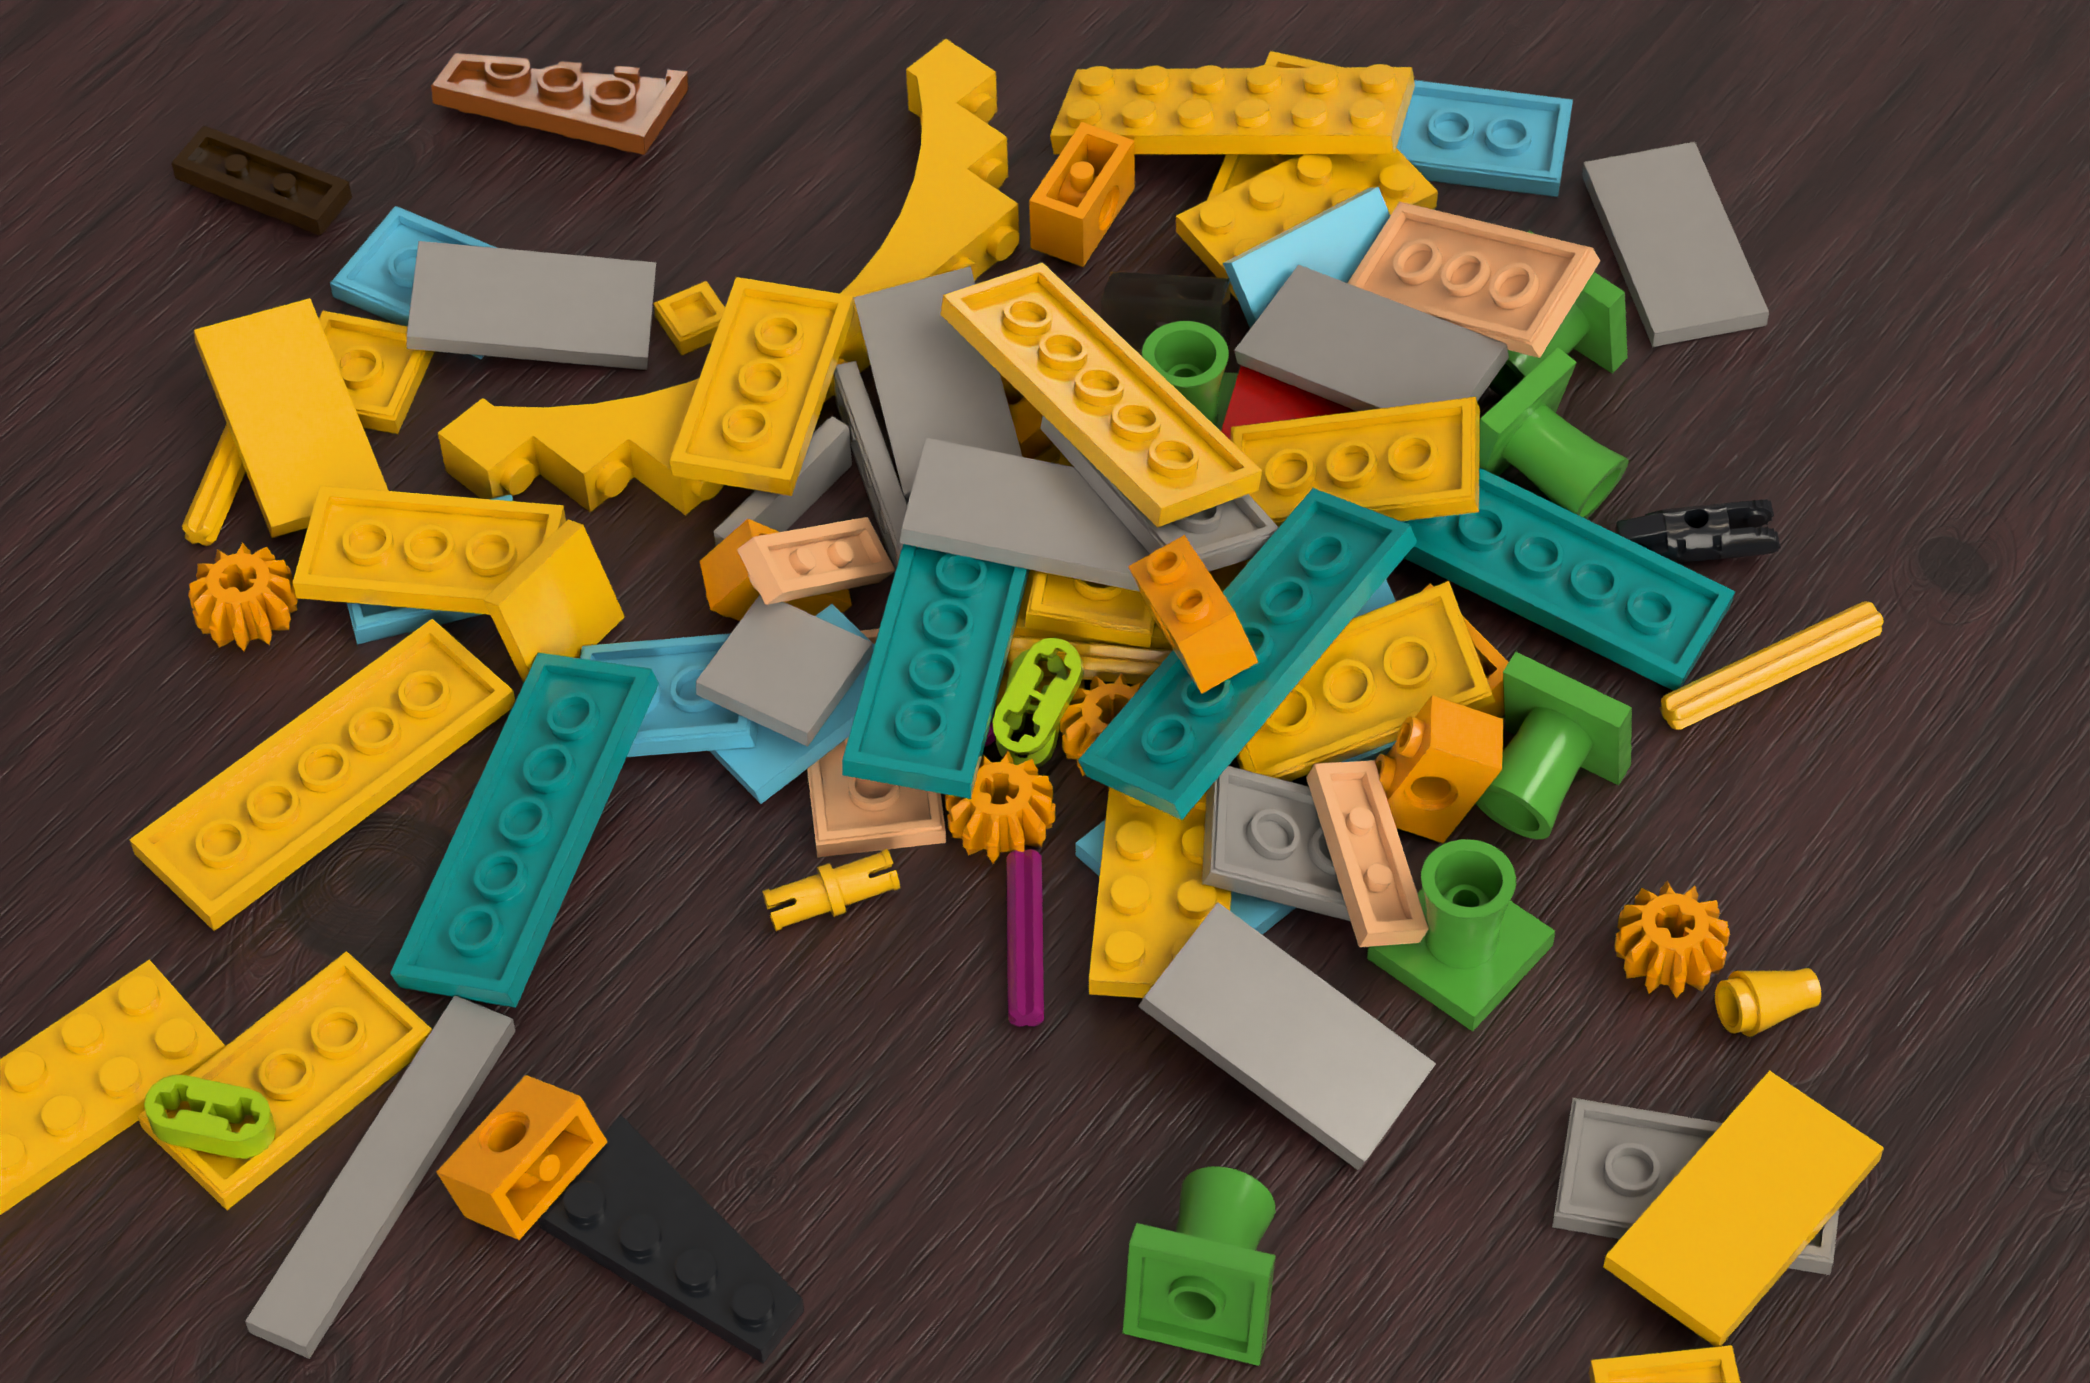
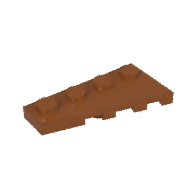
[431,53,688,155]

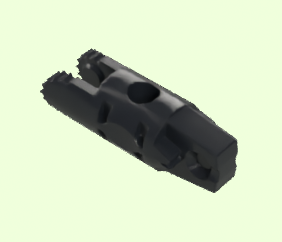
[1615,499,1781,563]

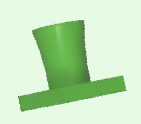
[1489,230,1628,397]
[1142,321,1238,431]
[1479,347,1629,519]
[1476,652,1632,840]
[1367,839,1555,1031]
[1123,1166,1276,1366]

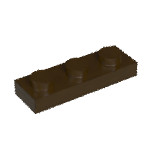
[171,125,352,236]

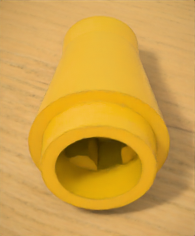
[1715,968,1821,1037]

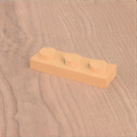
[737,517,896,605]
[1306,760,1429,947]

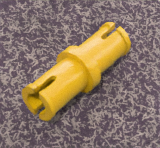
[762,849,901,931]

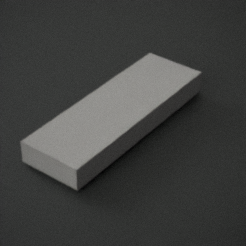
[714,417,852,546]

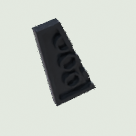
[538,1114,804,1364]

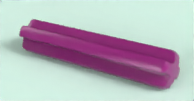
[1006,849,1044,1027]

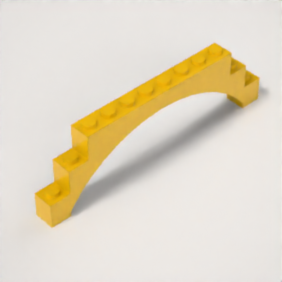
[438,39,1020,515]

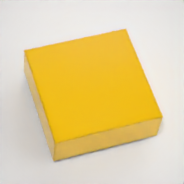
[653,281,725,355]

